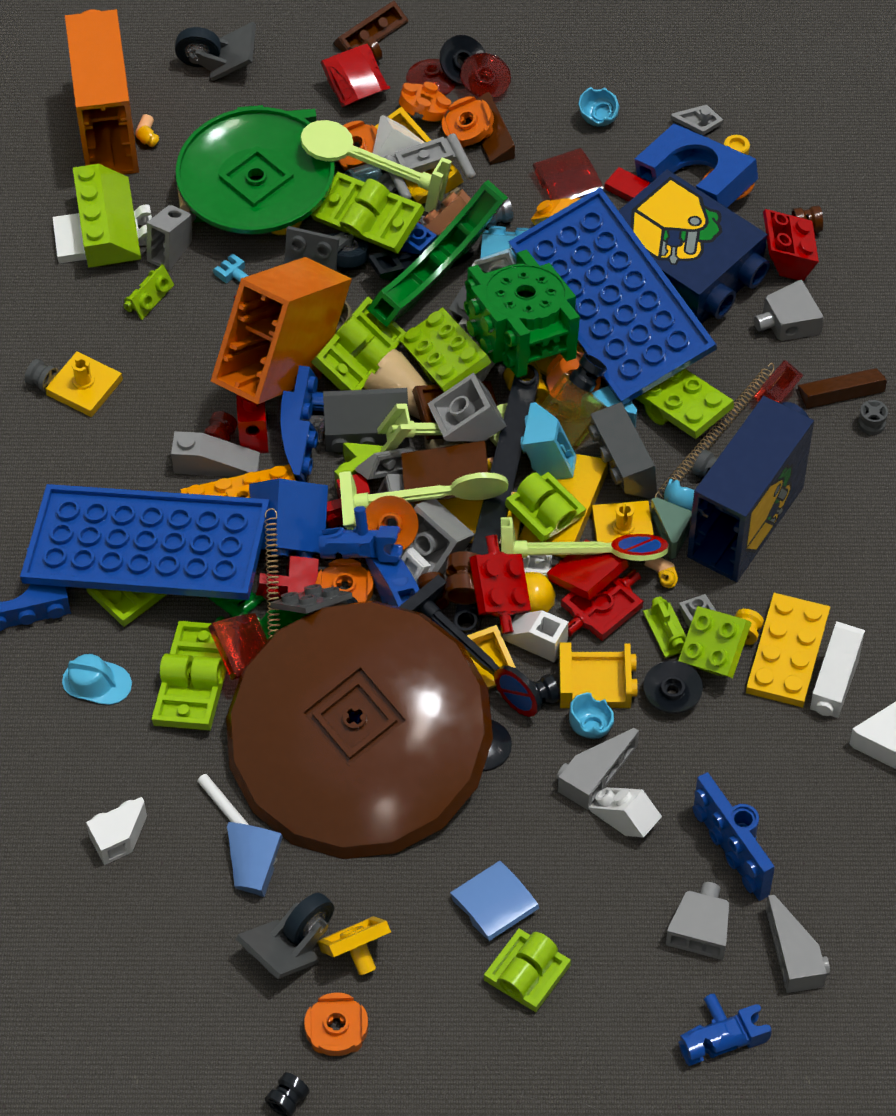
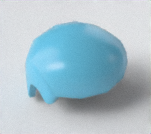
[578,87,620,127]
[664,479,695,511]
[569,692,614,739]

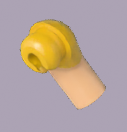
[135,114,159,147]
[645,558,678,588]

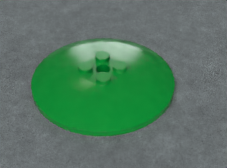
[176,107,335,234]

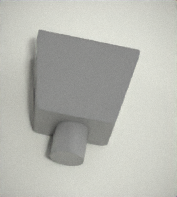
[147,205,196,271]
[754,280,824,341]
[666,882,729,960]

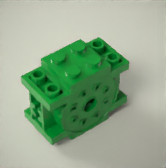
[464,249,580,377]

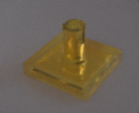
[540,373,607,451]

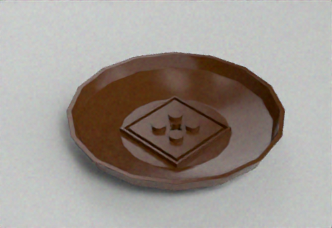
[226,601,493,859]

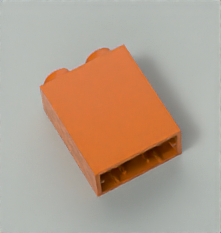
[65,9,139,175]
[211,257,352,404]

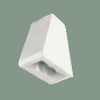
[810,621,865,718]
[849,702,896,769]

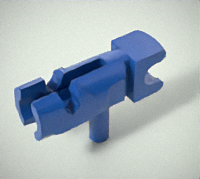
[319,506,403,562]
[678,994,771,1066]

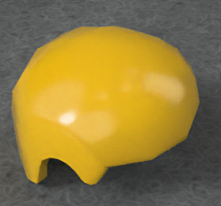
[525,572,556,612]

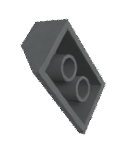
[323,388,410,452]
[588,402,657,499]

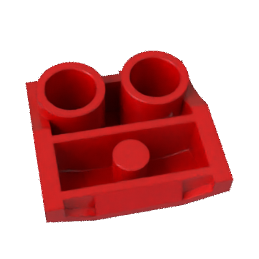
[320,44,390,108]

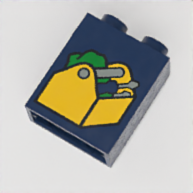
[619,170,770,324]
[687,395,814,582]

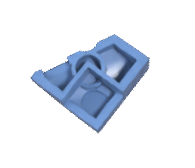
[227,822,283,897]

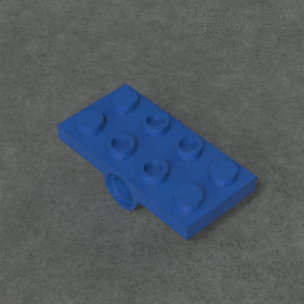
[693,772,775,901]

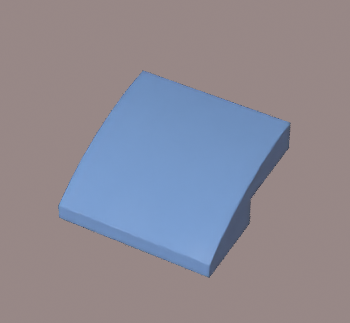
[450,861,539,941]

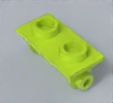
[123,264,174,320]
[643,596,686,658]

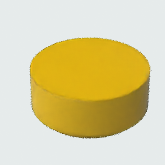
[724,135,750,155]

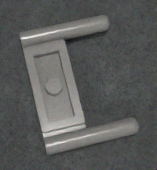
[384,133,476,200]

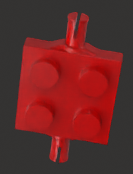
[469,535,531,634]
[561,569,643,641]

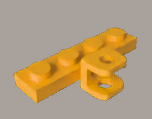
[180,464,296,498]

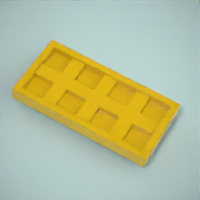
[746,593,830,708]

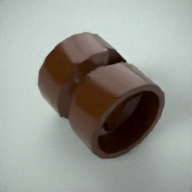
[445,551,479,605]

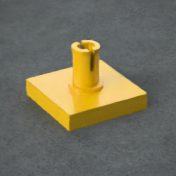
[45,351,123,417]
[592,501,654,543]
[317,916,391,975]

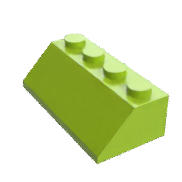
[73,164,141,268]

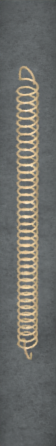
[655,363,774,498]
[264,508,280,640]

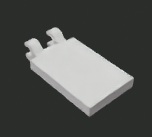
[53,205,152,264]

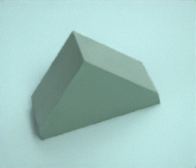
[650,497,692,559]

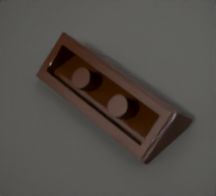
[333,0,409,52]
[469,92,515,165]
[798,368,887,409]

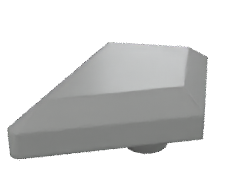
[671,105,723,135]

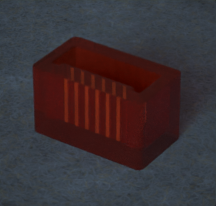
[753,360,803,403]

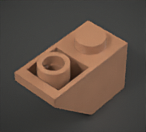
[423,189,471,235]

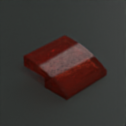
[533,148,604,200]
[208,613,268,680]

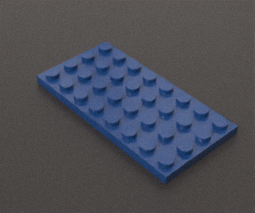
[508,187,717,406]
[20,484,270,600]

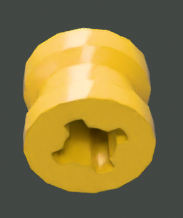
[735,608,764,645]

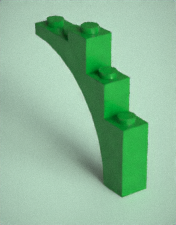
[367,180,508,327]

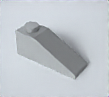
[171,431,260,477]
[557,728,639,810]
[766,895,830,993]

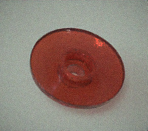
[460,53,511,98]
[407,59,456,95]

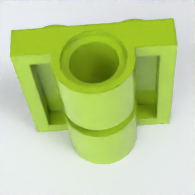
[505,472,586,542]
[678,606,752,678]
[484,928,571,1012]

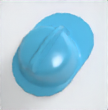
[62,654,132,705]

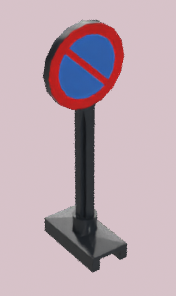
[399,574,541,717]

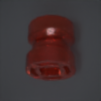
[203,411,238,442]

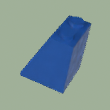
[249,478,328,558]

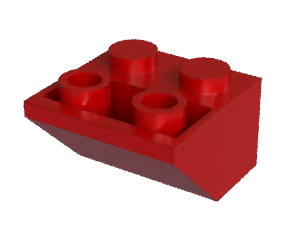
[763,209,819,281]

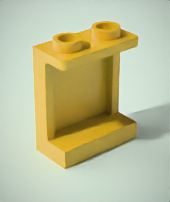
[559,642,638,708]

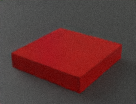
[547,540,629,600]

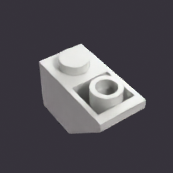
[502,610,569,662]
[589,787,662,837]
[86,797,147,865]

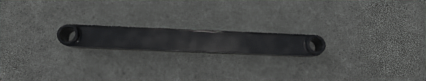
[453,365,539,635]

